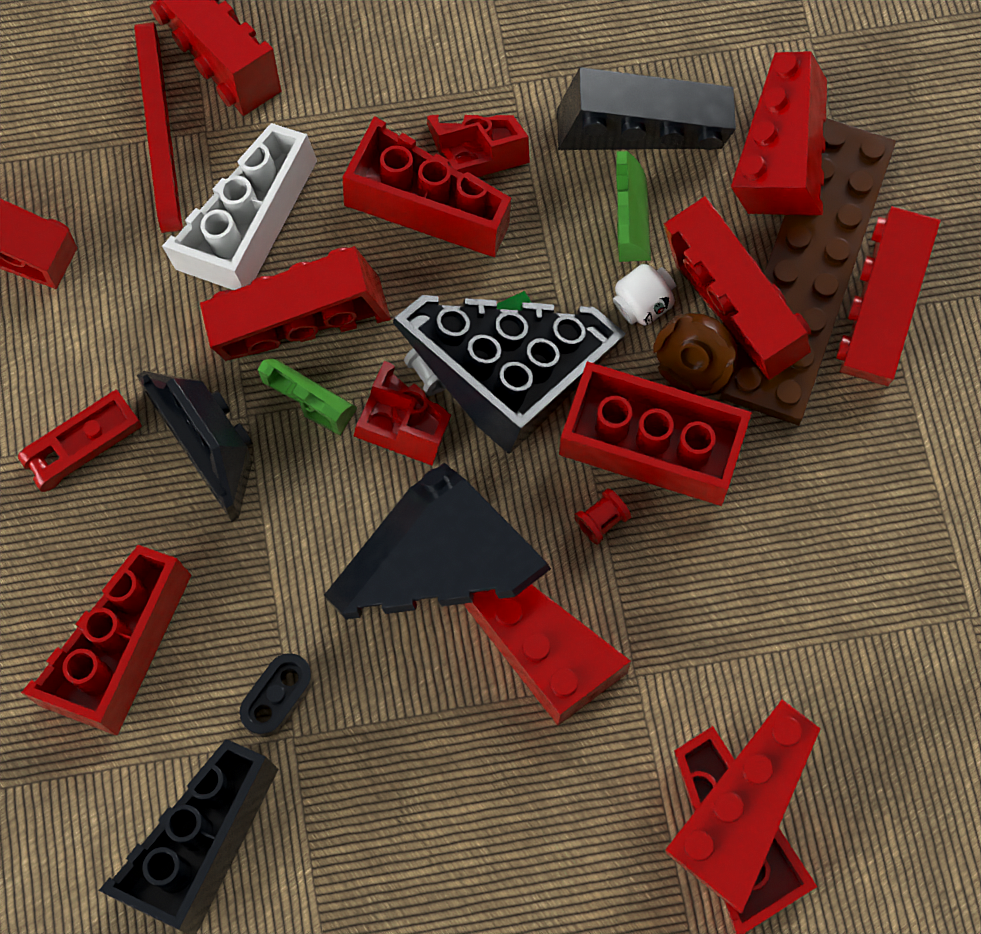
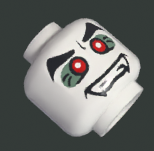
[613,264,676,326]

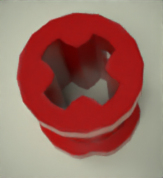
[574,488,631,545]

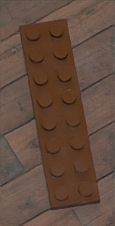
[720,118,896,426]

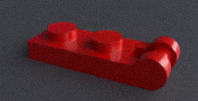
[18,389,142,492]

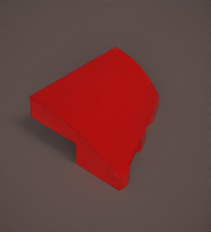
[426,115,530,177]
[353,361,451,466]

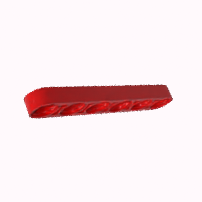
[134,22,183,233]

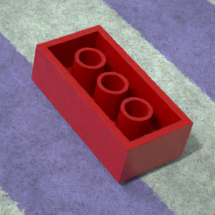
[559,361,752,506]

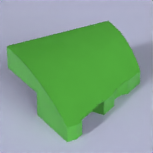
[616,151,651,262]
[257,359,357,435]

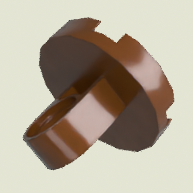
[653,313,738,394]

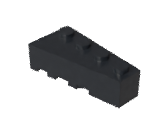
[557,67,736,150]
[98,739,279,934]

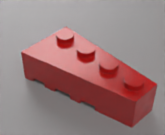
[149,0,282,116]
[731,51,827,215]
[342,116,512,258]
[663,196,811,380]
[0,198,78,289]
[836,206,941,386]
[200,246,391,361]
[21,545,192,736]
[463,584,631,726]
[665,699,821,914]
[674,726,817,934]

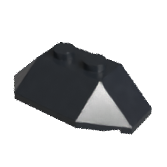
[137,371,253,522]

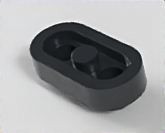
[239,653,313,737]

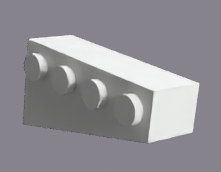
[162,123,317,290]

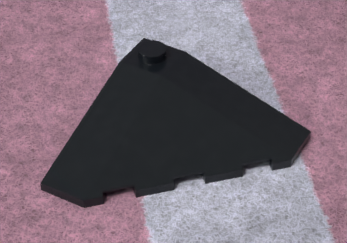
[393,295,626,454]
[324,463,551,620]

